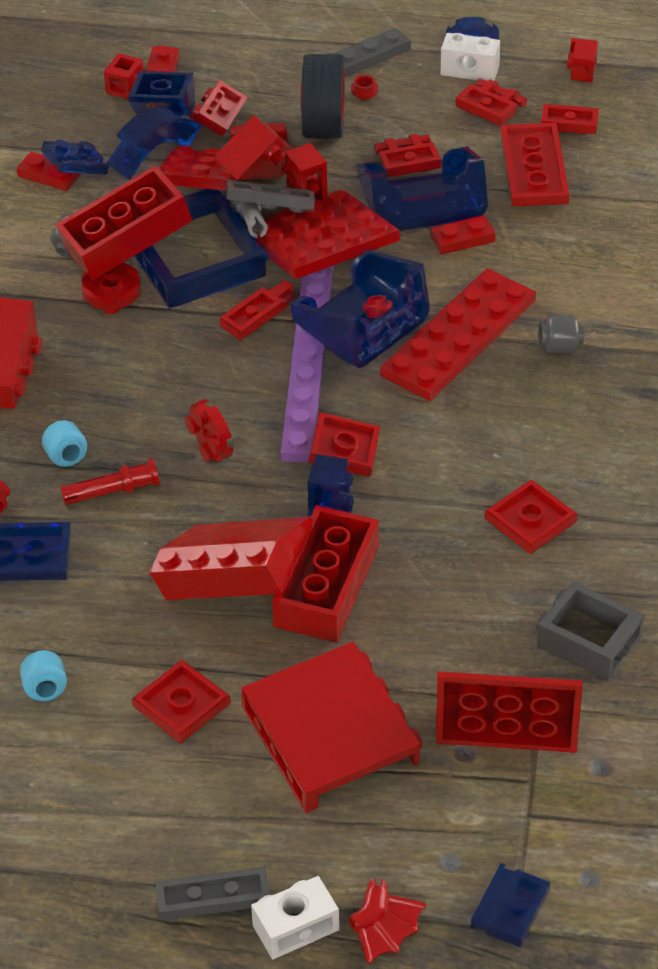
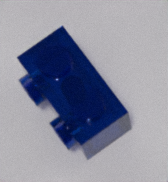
[307,454,354,517]

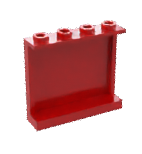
[241,641,422,813]

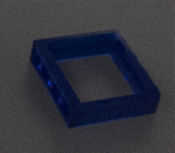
[134,189,268,309]

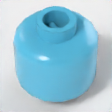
[42,420,87,467]
[20,650,67,702]

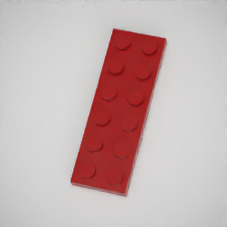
[380,268,536,401]

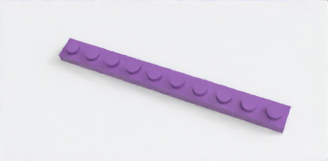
[280,265,334,463]

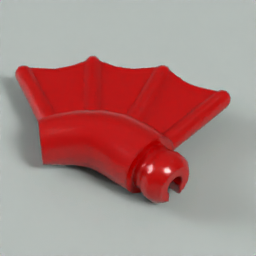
[348,878,426,964]

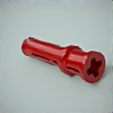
[60,458,160,506]

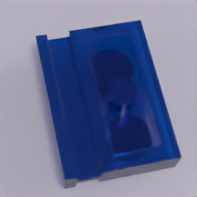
[40,140,110,175]
[471,863,550,948]

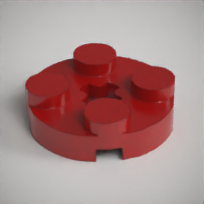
[81,262,142,314]
[184,399,234,462]

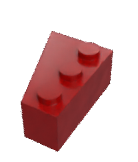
[214,115,294,180]
[0,297,42,409]

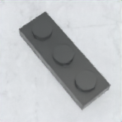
[331,27,411,77]
[225,180,315,213]
[155,866,270,921]

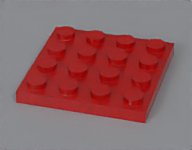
[243,190,400,279]

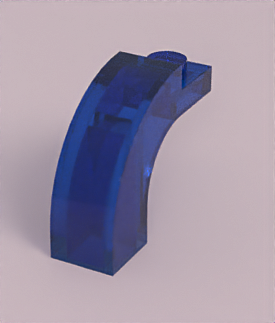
[107,105,202,180]

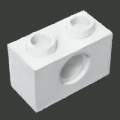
[441,33,500,81]
[251,876,339,960]

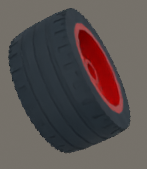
[300,54,345,139]

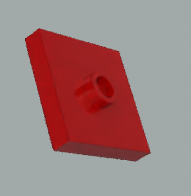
[308,412,381,477]
[485,479,578,555]
[132,659,231,744]

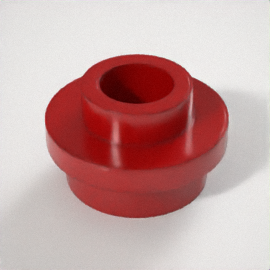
[351,75,378,100]
[362,295,393,318]

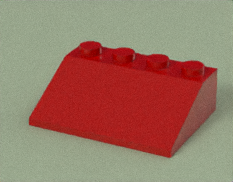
[149,517,313,600]
[436,671,583,753]

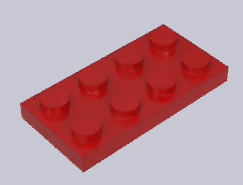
[500,123,570,207]

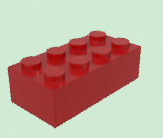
[55,165,193,281]
[272,505,379,643]

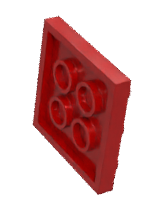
[159,146,248,190]

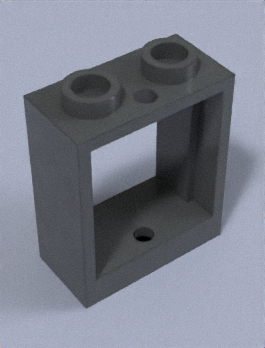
[536,581,645,681]

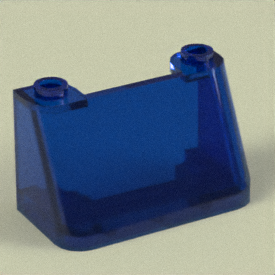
[357,146,488,231]
[290,250,430,368]

